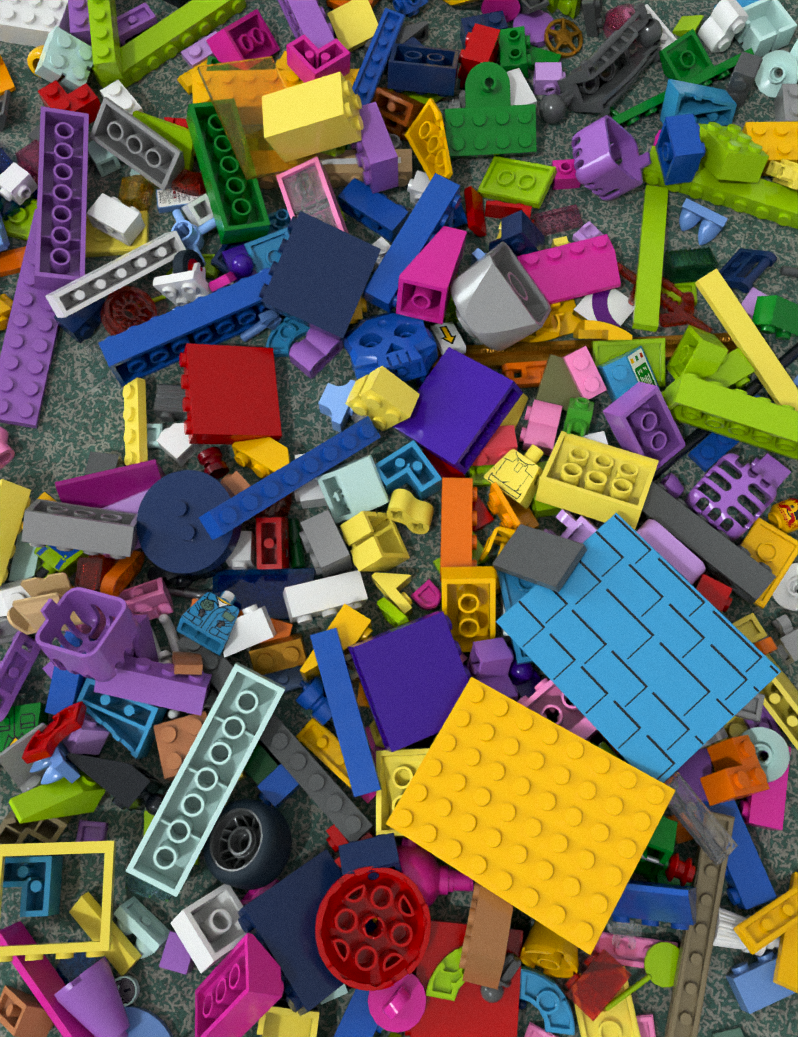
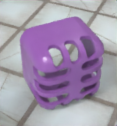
[571,115,651,201]
[684,453,777,542]
[35,587,142,682]

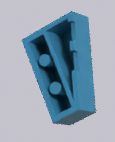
[660,79,737,126]
[76,678,168,759]

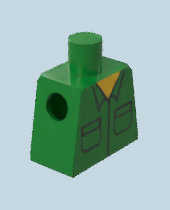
[0,702,49,752]

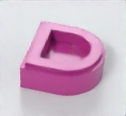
[208,271,236,292]
[410,579,441,611]

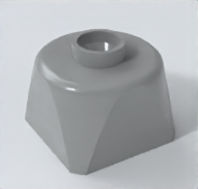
[451,241,552,351]

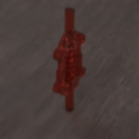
[617,262,713,333]

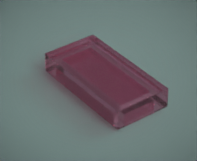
[532,204,583,236]

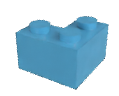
[375,440,442,501]
[3,856,63,917]

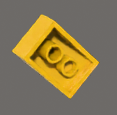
[300,603,373,682]

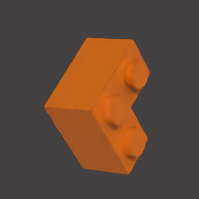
[700,735,770,806]

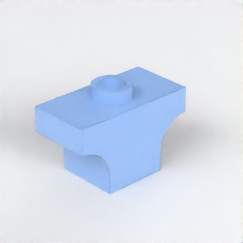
[318,380,355,432]

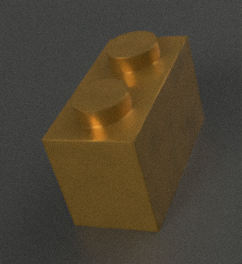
[249,632,307,675]

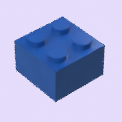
[655,113,705,185]

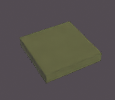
[535,354,581,411]

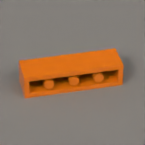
[440,477,477,582]

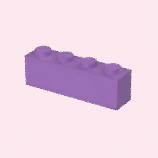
[94,655,212,716]

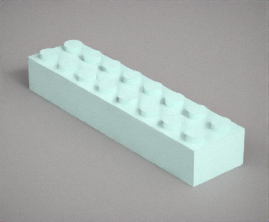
[126,662,286,897]

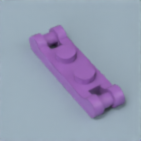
[0,630,41,722]

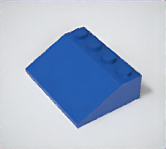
[611,880,697,930]

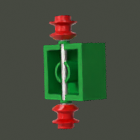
[634,816,695,887]

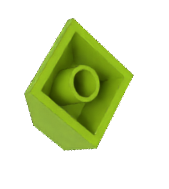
[666,325,729,380]

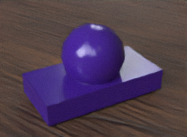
[222,244,257,283]
[508,645,542,698]

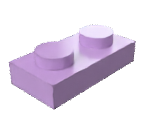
[181,31,217,68]

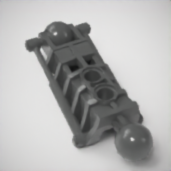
[538,2,662,124]

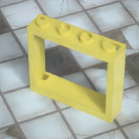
[0,841,116,962]

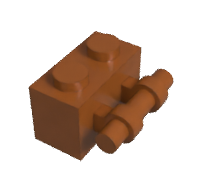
[372,87,425,142]

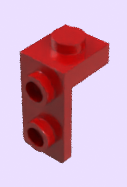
[485,200,534,224]

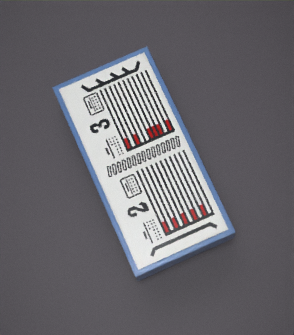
[156,183,202,213]

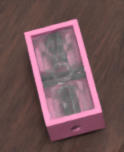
[276,157,349,234]

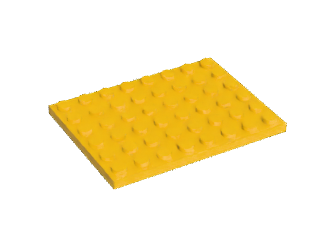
[386,677,676,955]

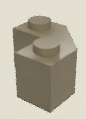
[0,810,73,844]

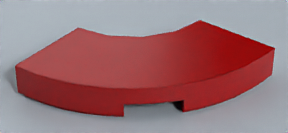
[22,701,87,764]

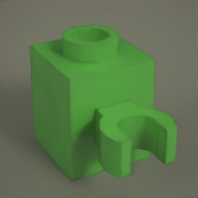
[563,397,594,437]

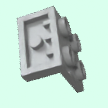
[0,723,80,793]

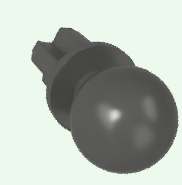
[480,952,522,1003]

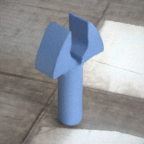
[240,310,282,342]

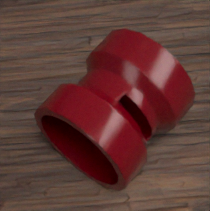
[197,447,229,479]

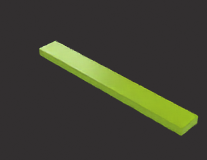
[632,185,668,332]

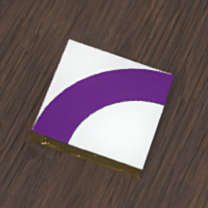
[572,288,634,328]

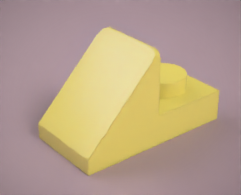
[371,572,413,617]

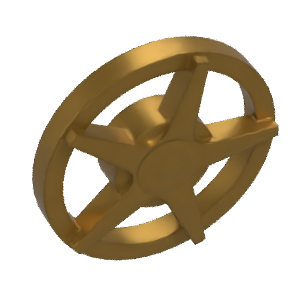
[544,18,583,58]

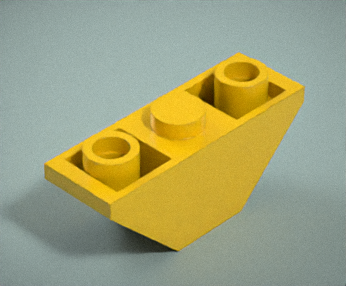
[232,437,291,494]

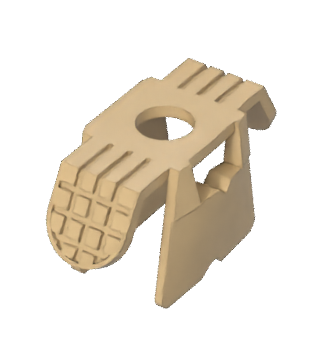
[7,572,85,635]

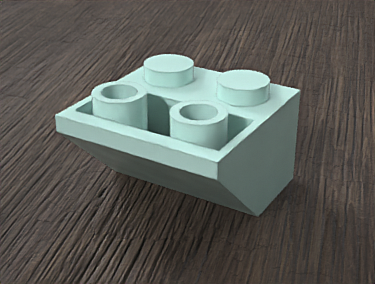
[316,455,389,523]

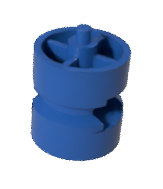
[295,674,332,726]

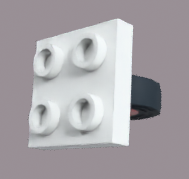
[153,250,216,307]

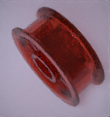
[101,286,157,335]

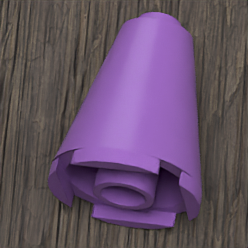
[54,957,131,1037]

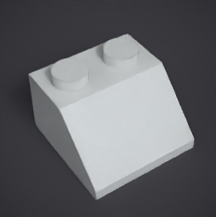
[171,884,247,973]

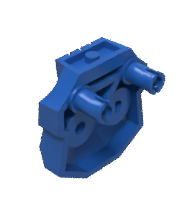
[343,311,438,387]

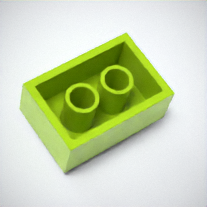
[699,122,769,183]

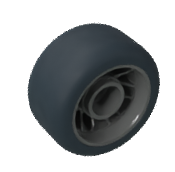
[203,799,292,890]

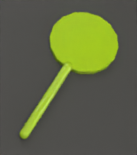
[604,942,680,1011]

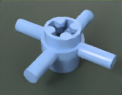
[171,209,216,266]

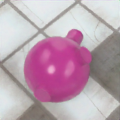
[397,838,473,908]

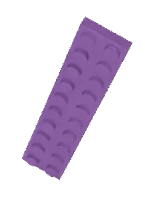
[0,209,59,428]

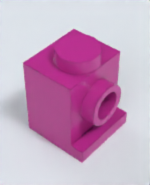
[551,156,581,190]

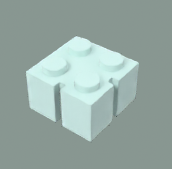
[734,0,797,57]
[34,26,93,93]

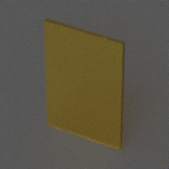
[197,56,317,180]

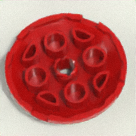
[315,866,431,991]

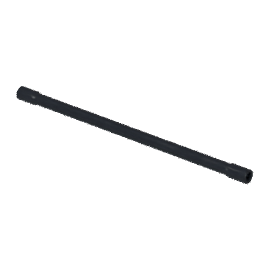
[652,342,798,482]

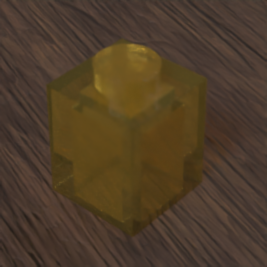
[118,174,154,211]

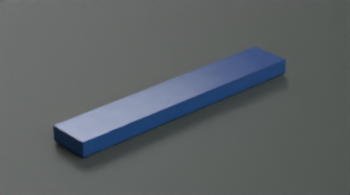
[352,8,405,105]
[310,628,381,797]

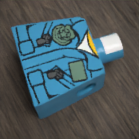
[176,590,240,656]

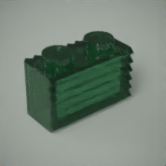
[663,247,719,284]

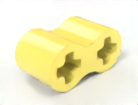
[386,489,434,534]

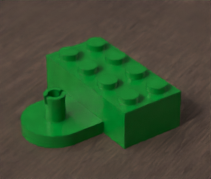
[443,62,537,160]

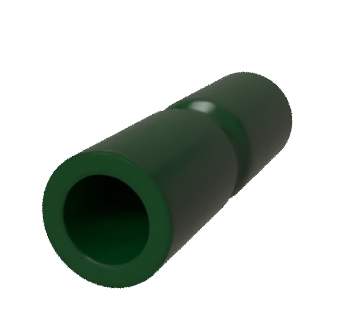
[288,518,307,570]

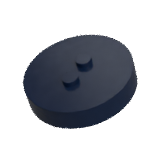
[136,470,242,575]

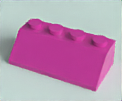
[517,234,621,305]
[195,933,284,1037]

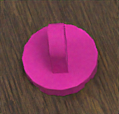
[368,973,426,1033]

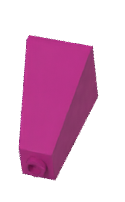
[396,226,467,324]

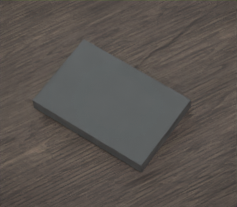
[492,524,587,592]

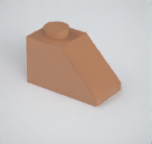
[0,985,54,1037]

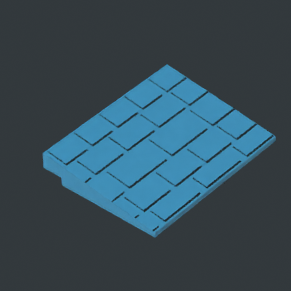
[496,513,781,783]

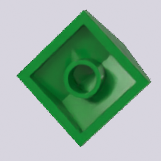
[659,29,714,82]

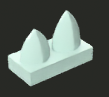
[114,896,170,959]

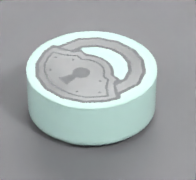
[115,975,140,1007]

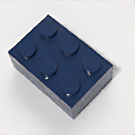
[387,43,460,97]

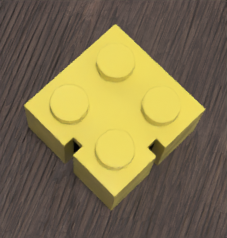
[345,366,420,431]
[340,511,410,572]
[257,1005,320,1037]

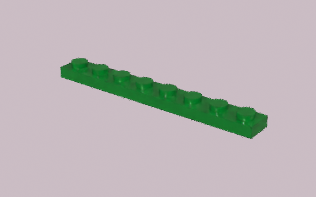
[612,48,754,126]

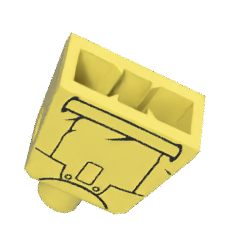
[484,444,544,509]

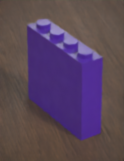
[392,347,523,474]
[348,611,471,752]

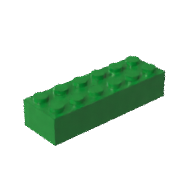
[186,100,270,244]

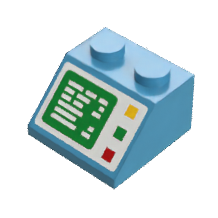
[597,346,660,403]

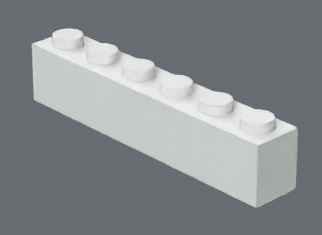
[45,231,186,318]

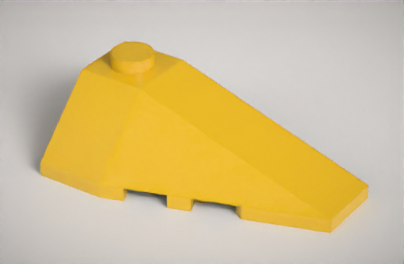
[404,98,453,181]

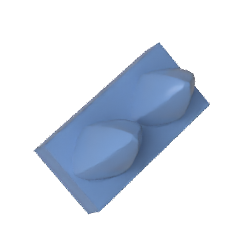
[679,198,728,246]
[30,742,81,785]

